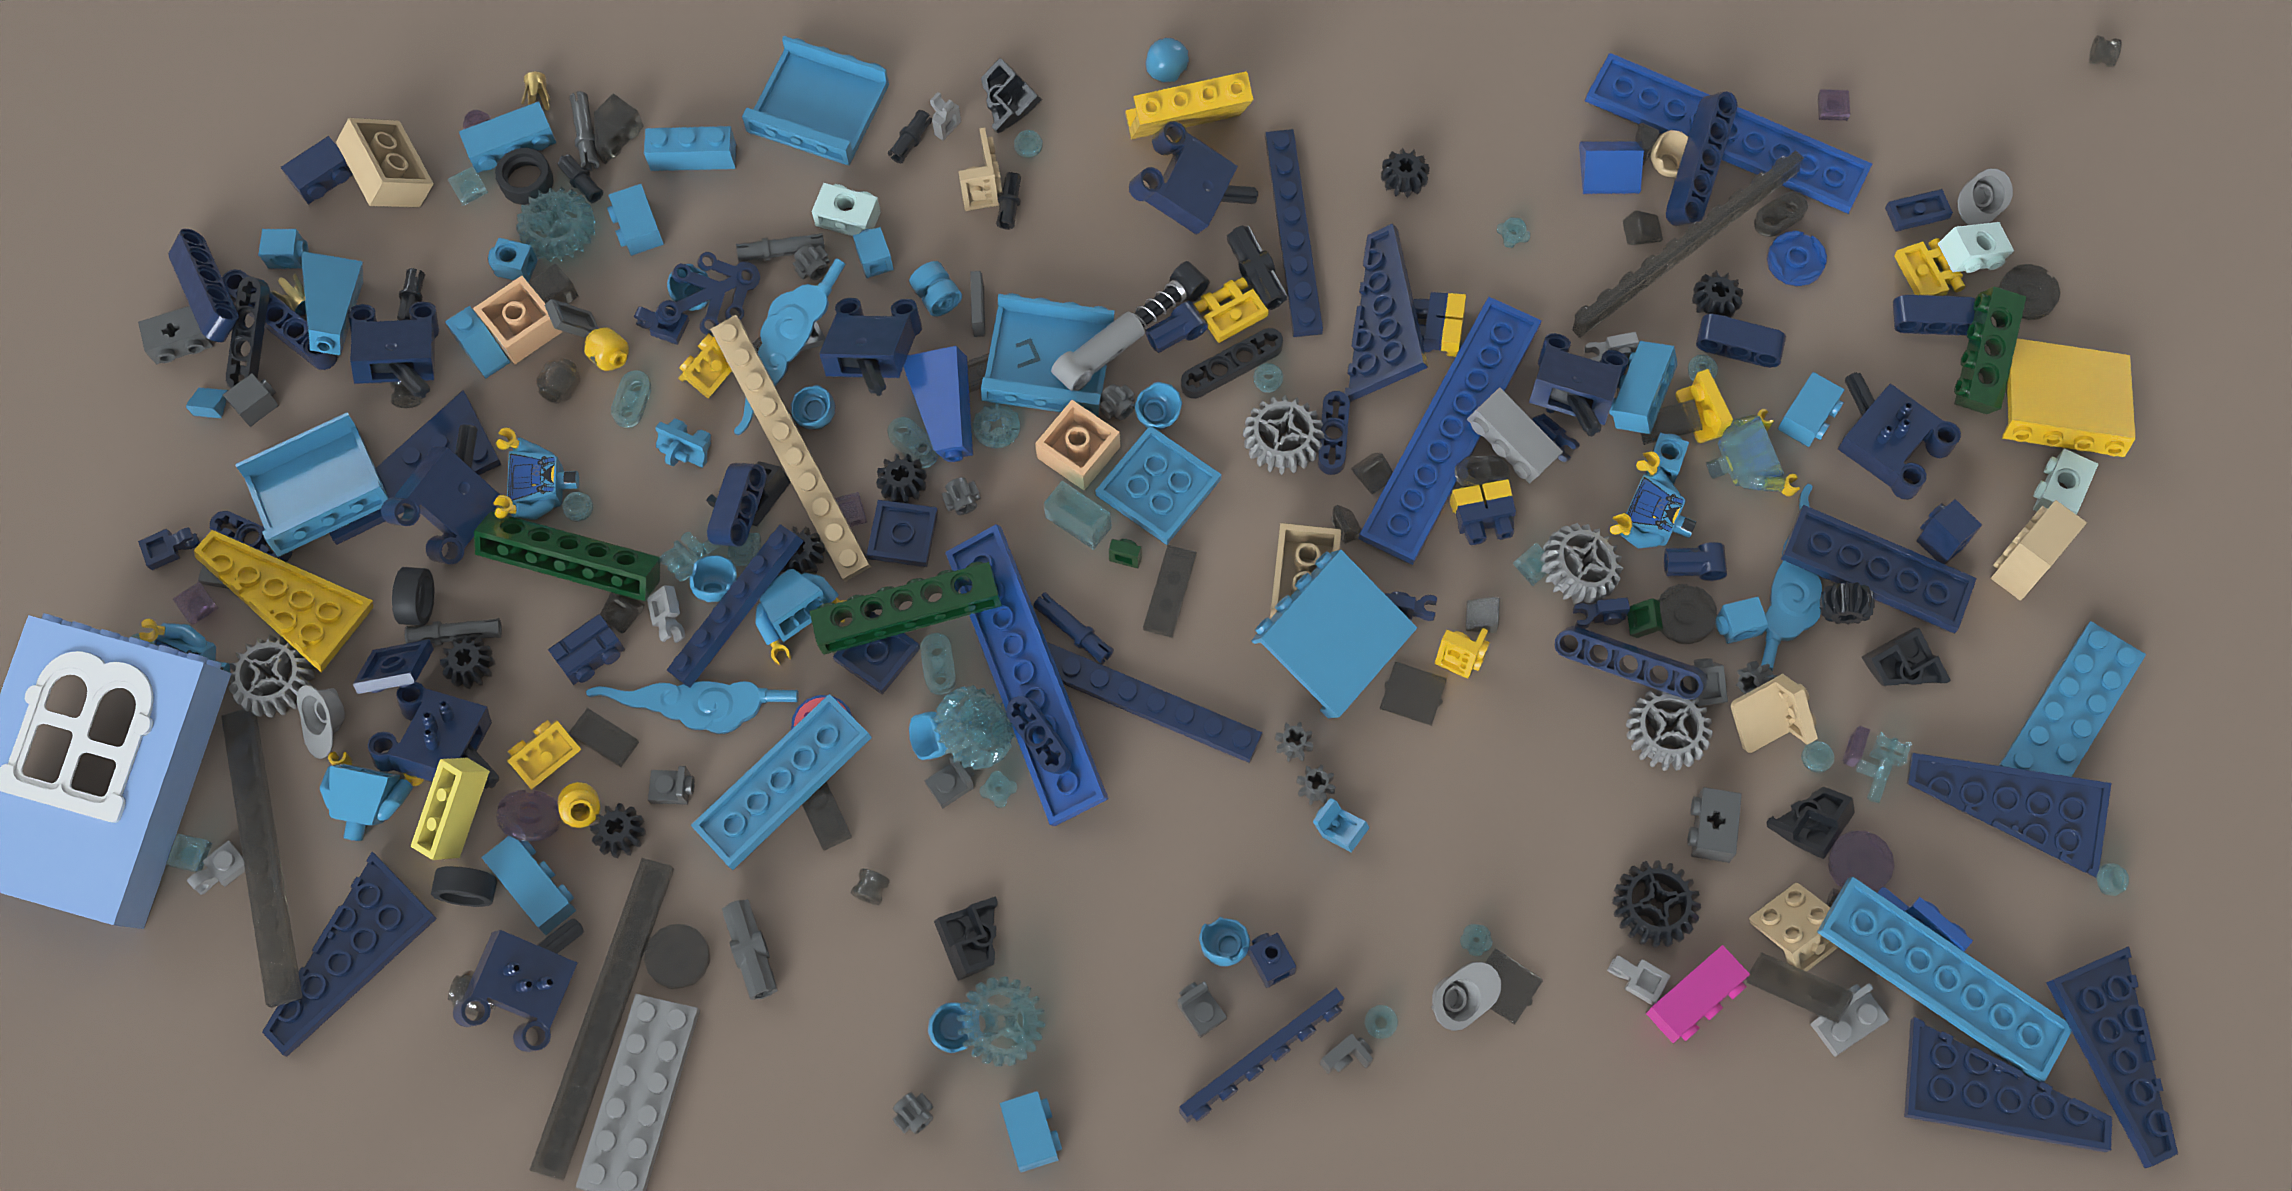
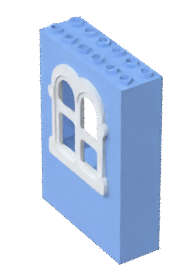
[0,613,232,929]

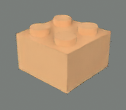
[473,275,563,365]
[1035,400,1120,491]

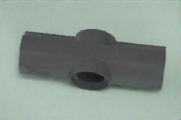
[722,899,778,1000]

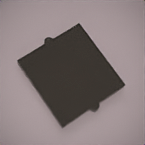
[1380,661,1447,726]
[1486,948,1543,1025]

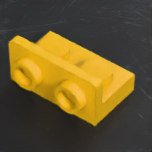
[678,333,732,398]
[1675,369,1733,443]
[1434,628,1490,679]
[506,719,582,790]

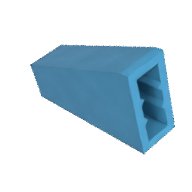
[301,252,363,355]

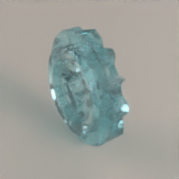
[972,402,1020,448]

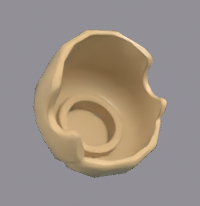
[1651,130,1688,177]

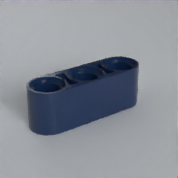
[1893,295,1976,336]
[1696,314,1786,368]
[707,463,766,547]

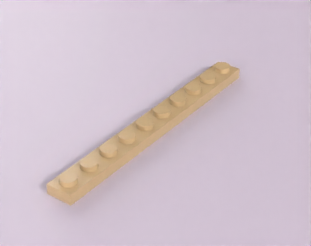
[710,315,871,582]

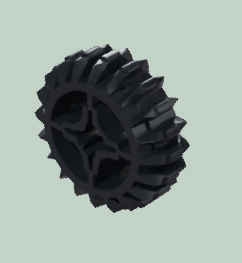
[1612,860,1701,948]

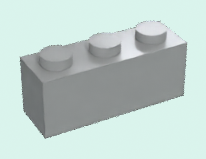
[1467,387,1563,483]

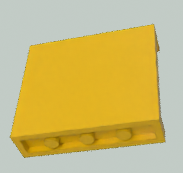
[1125,71,1253,139]
[2002,338,2136,457]

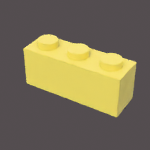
[411,758,490,860]

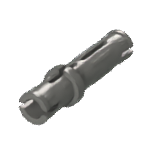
[569,91,600,171]
[736,233,825,262]
[404,618,502,646]

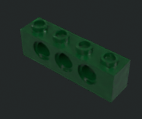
[1954,286,2026,414]

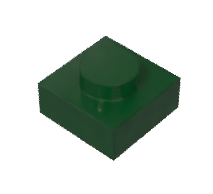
[1108,539,1142,569]
[1627,598,1663,638]

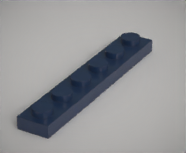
[667,524,804,688]
[1179,988,1344,1123]

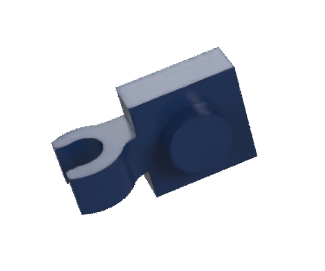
[634,307,689,345]
[1532,413,1580,462]
[138,527,200,571]
[1385,591,1437,621]
[1573,597,1630,629]

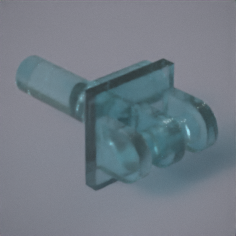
[661,532,722,581]
[1856,732,1911,803]

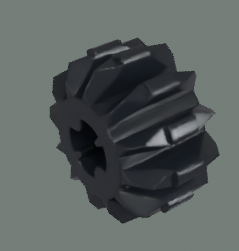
[1381,147,1430,199]
[1692,270,1743,318]
[876,454,927,504]
[781,526,825,574]
[1820,581,1875,625]
[440,635,495,689]
[590,803,646,858]

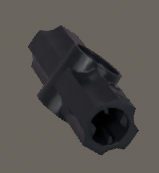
[1227,225,1287,310]

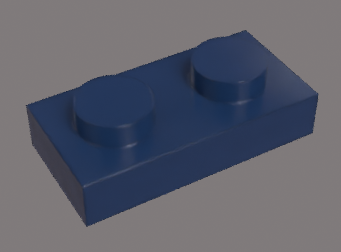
[1885,189,1953,232]

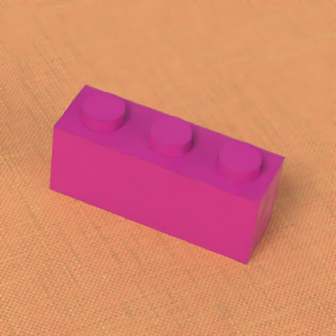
[1646,945,1750,1043]

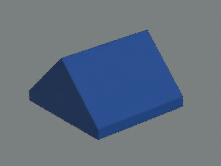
[1579,141,1644,194]

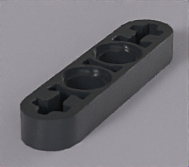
[226,277,270,388]
[1181,328,1283,398]

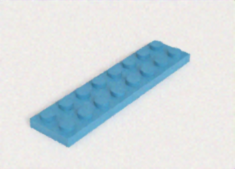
[1817,877,2072,1082]

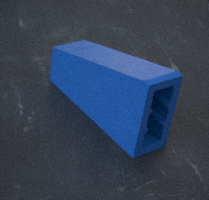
[903,346,973,462]

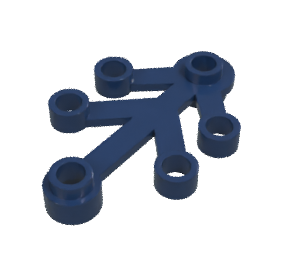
[656,252,760,335]

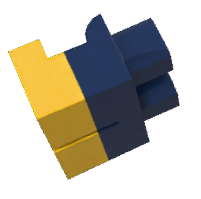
[1414,292,1466,357]
[1450,479,1516,545]

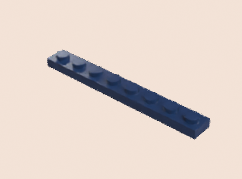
[1265,129,1323,337]
[1047,642,1262,763]

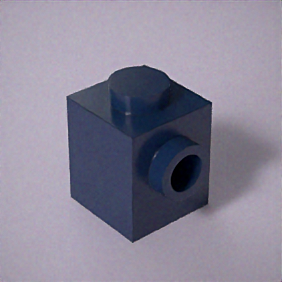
[1248,932,1297,988]

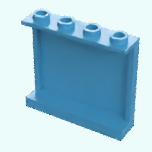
[742,36,889,166]
[981,293,1115,417]
[235,412,388,557]
[1251,550,1417,719]

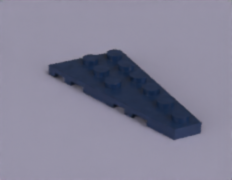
[1345,223,1428,402]
[329,390,502,545]
[1907,753,2112,878]
[2046,946,2178,1168]
[1904,1017,2112,1153]

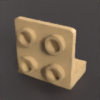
[958,127,1002,211]
[1749,883,1838,978]

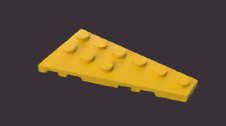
[194,530,374,673]

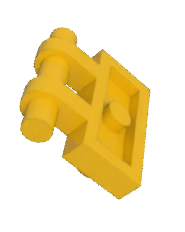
[1894,238,1966,296]
[1194,277,1268,343]

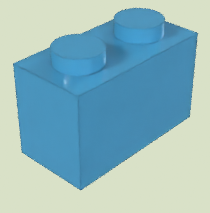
[607,184,664,256]
[1778,372,1845,447]
[1000,1091,1062,1173]

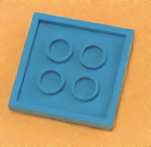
[1095,426,1222,545]

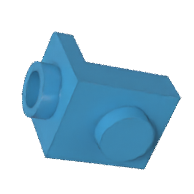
[1313,798,1370,853]

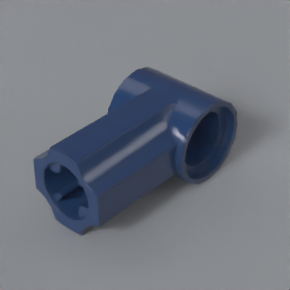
[1145,301,1208,353]
[1663,542,1727,581]

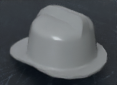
[1958,169,2013,225]
[297,685,345,759]
[1431,962,1501,1031]

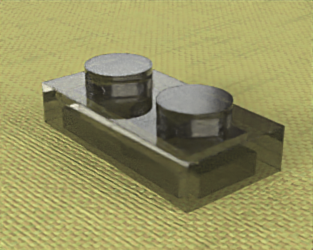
[802,782,852,851]

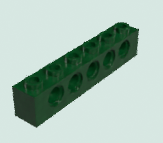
[474,511,661,601]
[809,562,1002,655]

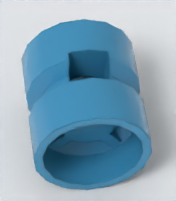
[909,261,962,317]

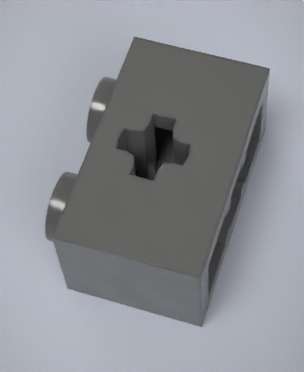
[138,306,213,364]
[1687,787,1742,863]

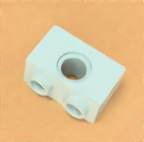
[812,183,881,236]
[1938,222,2014,273]
[2033,449,2098,514]

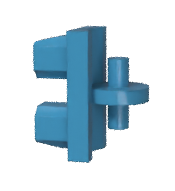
[655,418,711,468]

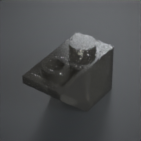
[594,93,644,165]

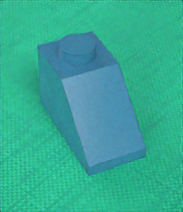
[445,306,510,379]

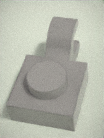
[930,92,961,141]
[1584,332,1639,362]
[647,585,685,643]
[187,840,251,895]
[1607,955,1671,1005]

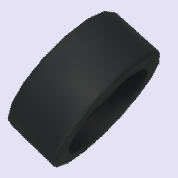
[495,148,554,205]
[392,567,435,626]
[431,866,497,907]

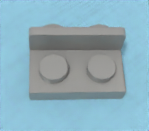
[1810,983,1890,1057]

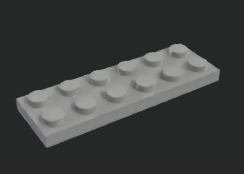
[576,994,700,1191]

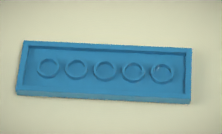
[1999,621,2146,777]
[691,694,872,870]

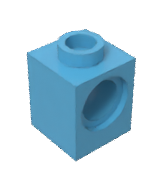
[853,227,894,278]
[258,229,308,269]
[488,238,538,283]
[1645,432,1689,485]
[1716,597,1769,644]

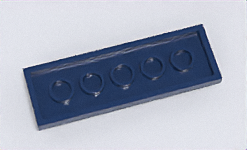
[1781,505,1977,634]

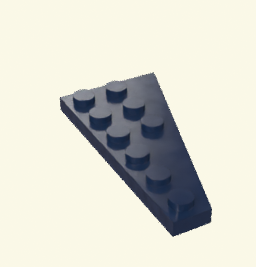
[262,851,437,1057]

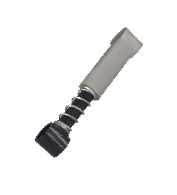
[1051,261,1210,391]

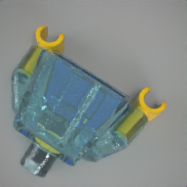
[1706,409,1800,496]

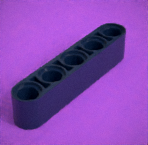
[1666,91,1738,226]
[168,228,239,343]
[222,269,338,370]
[1554,626,1707,700]

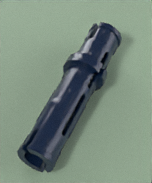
[1033,592,1114,664]

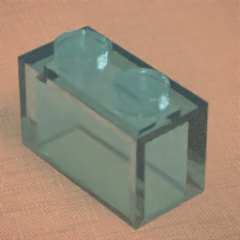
[1044,481,1112,550]

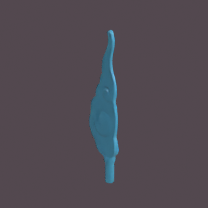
[734,258,846,435]
[1761,484,1822,671]
[586,681,799,734]

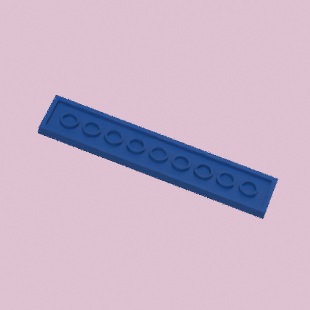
[1585,53,1872,214]
[1358,296,1542,565]
[945,524,1109,826]

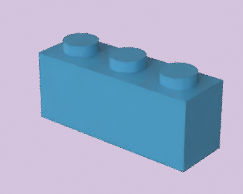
[458,101,557,173]
[644,126,736,171]
[1610,341,1678,434]
[481,833,577,935]

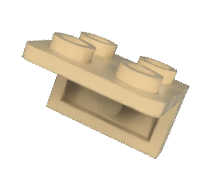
[1731,674,1818,753]

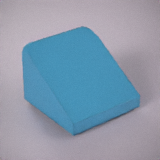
[186,388,228,418]

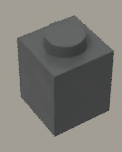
[223,373,279,427]

